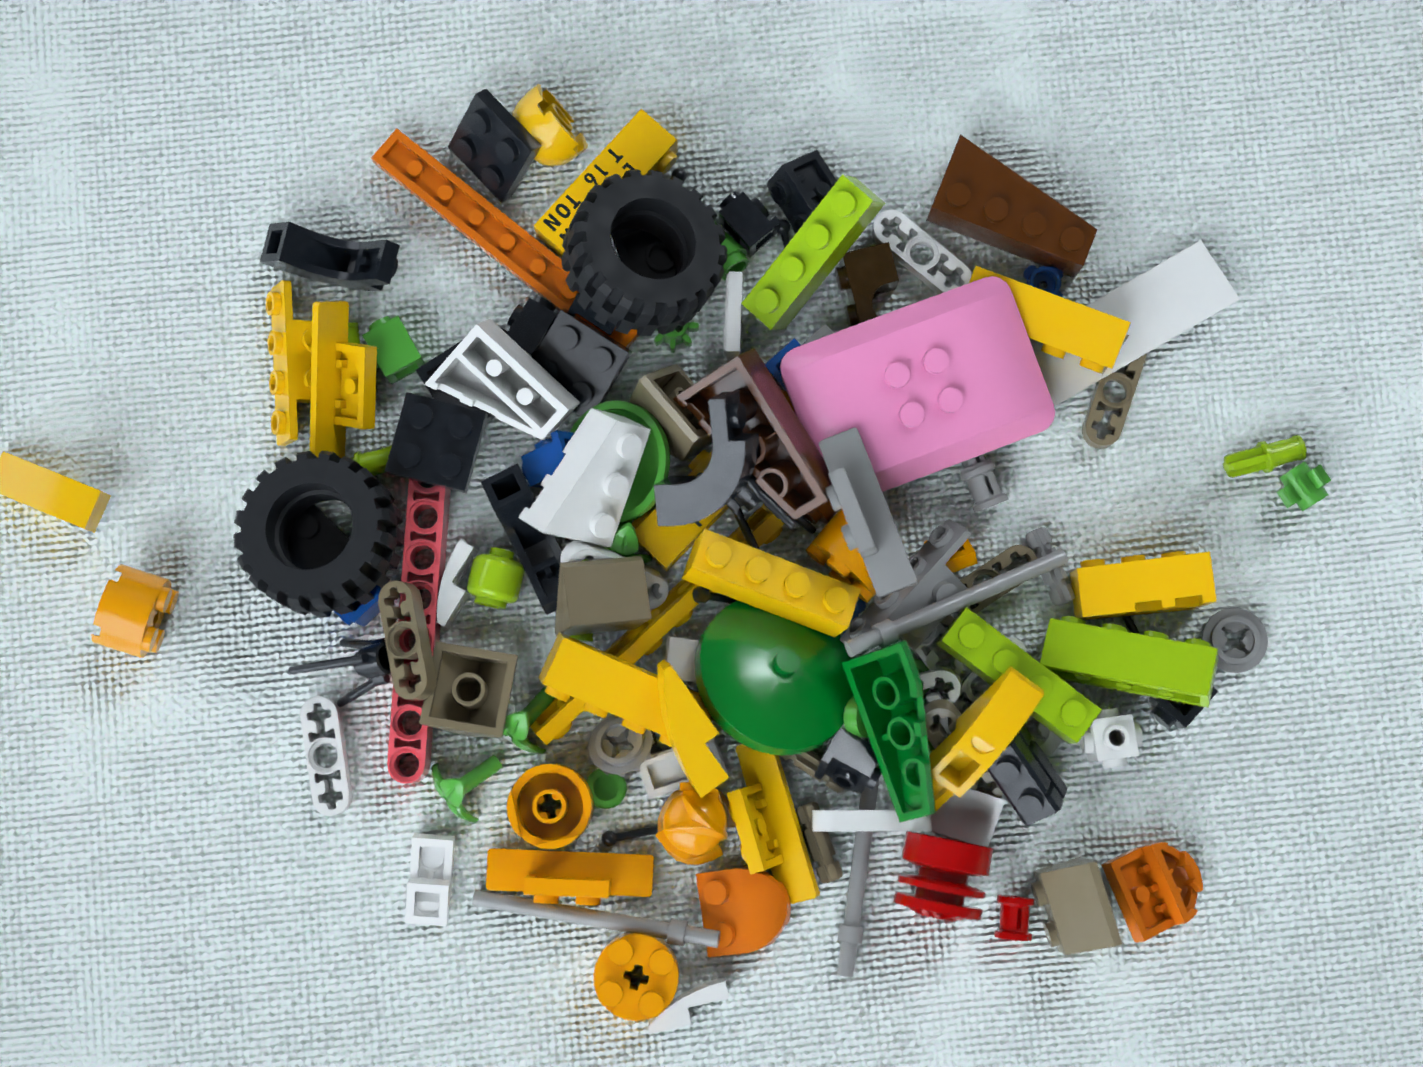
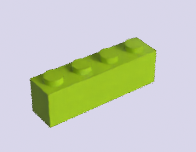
[741,174,886,330]
[936,607,1102,744]
[1040,616,1218,708]

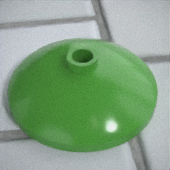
[570,401,670,524]

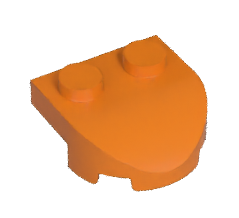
[1101,842,1203,943]
[696,865,791,958]

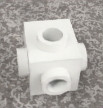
[1080,707,1143,769]

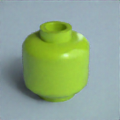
[467,547,525,610]

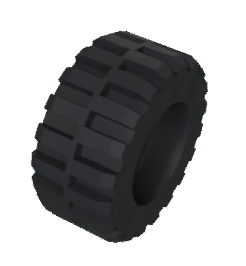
[561,169,727,336]
[233,450,404,617]

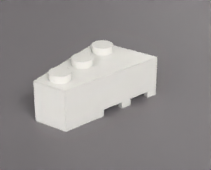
[424,319,580,440]
[518,408,651,547]

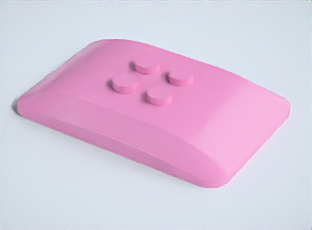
[780,276,1055,492]

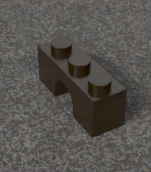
[835,242,899,327]

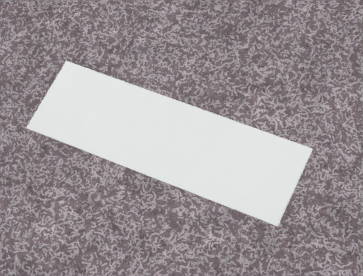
[1030,240,1240,406]

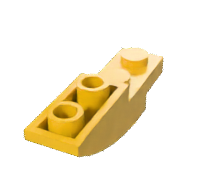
[929,667,1044,812]

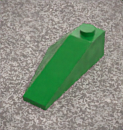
[842,640,935,823]

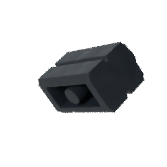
[987,725,1067,826]

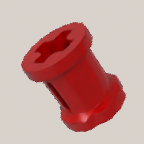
[994,895,1035,941]

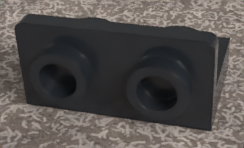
[766,150,837,234]

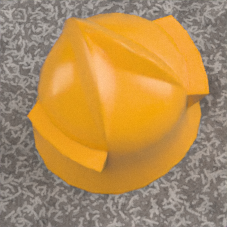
[655,782,736,865]

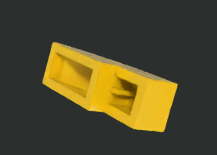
[0,451,111,533]
[657,659,729,798]

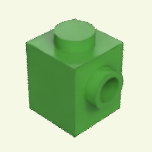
[362,316,425,385]

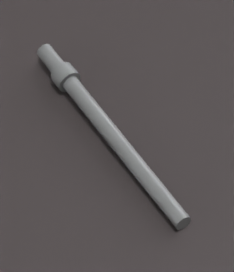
[844,549,1068,657]
[837,738,879,977]
[472,890,720,948]

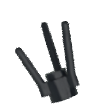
[726,474,816,550]
[288,638,391,707]

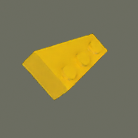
[1069,551,1217,620]

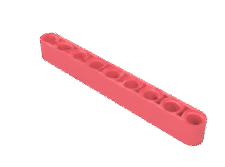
[387,479,451,784]

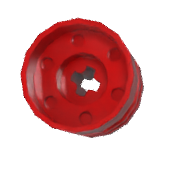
[893,831,993,922]

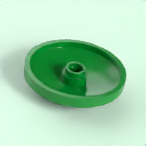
[694,600,853,755]

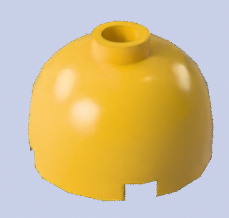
[512,84,588,167]

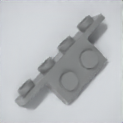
[819,428,917,597]
[840,519,971,656]

